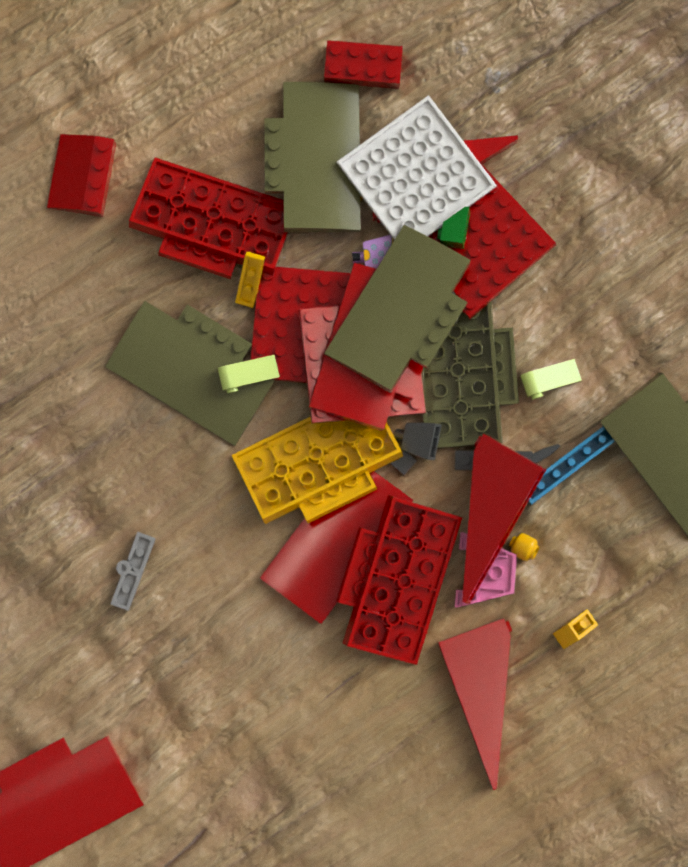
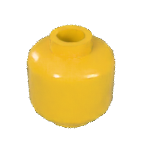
[509,533,539,561]

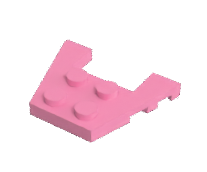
[455,532,517,607]

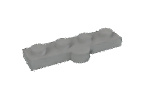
[111,532,156,611]

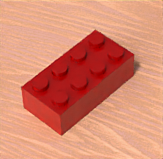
[324,40,403,89]

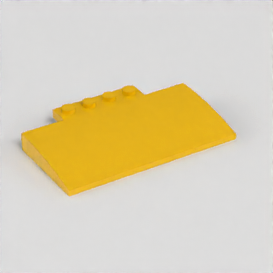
[232,417,403,524]

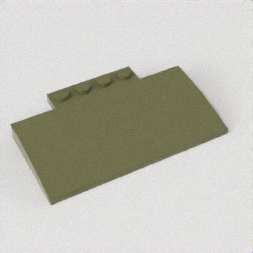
[264,82,361,232]
[324,225,471,393]
[105,301,275,446]
[421,301,519,448]
[599,373,688,536]

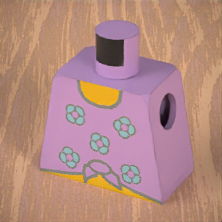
[352,235,393,269]

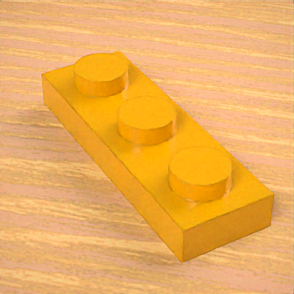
[235,252,265,308]

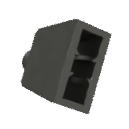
[394,423,442,460]

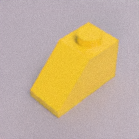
[553,609,598,649]

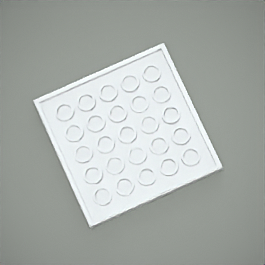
[337,95,497,240]

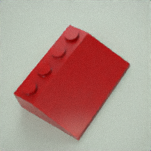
[47,134,116,217]

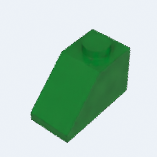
[437,206,470,249]

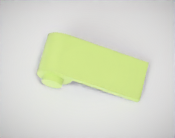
[218,355,280,393]
[520,359,582,400]

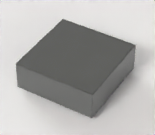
[390,449,417,475]

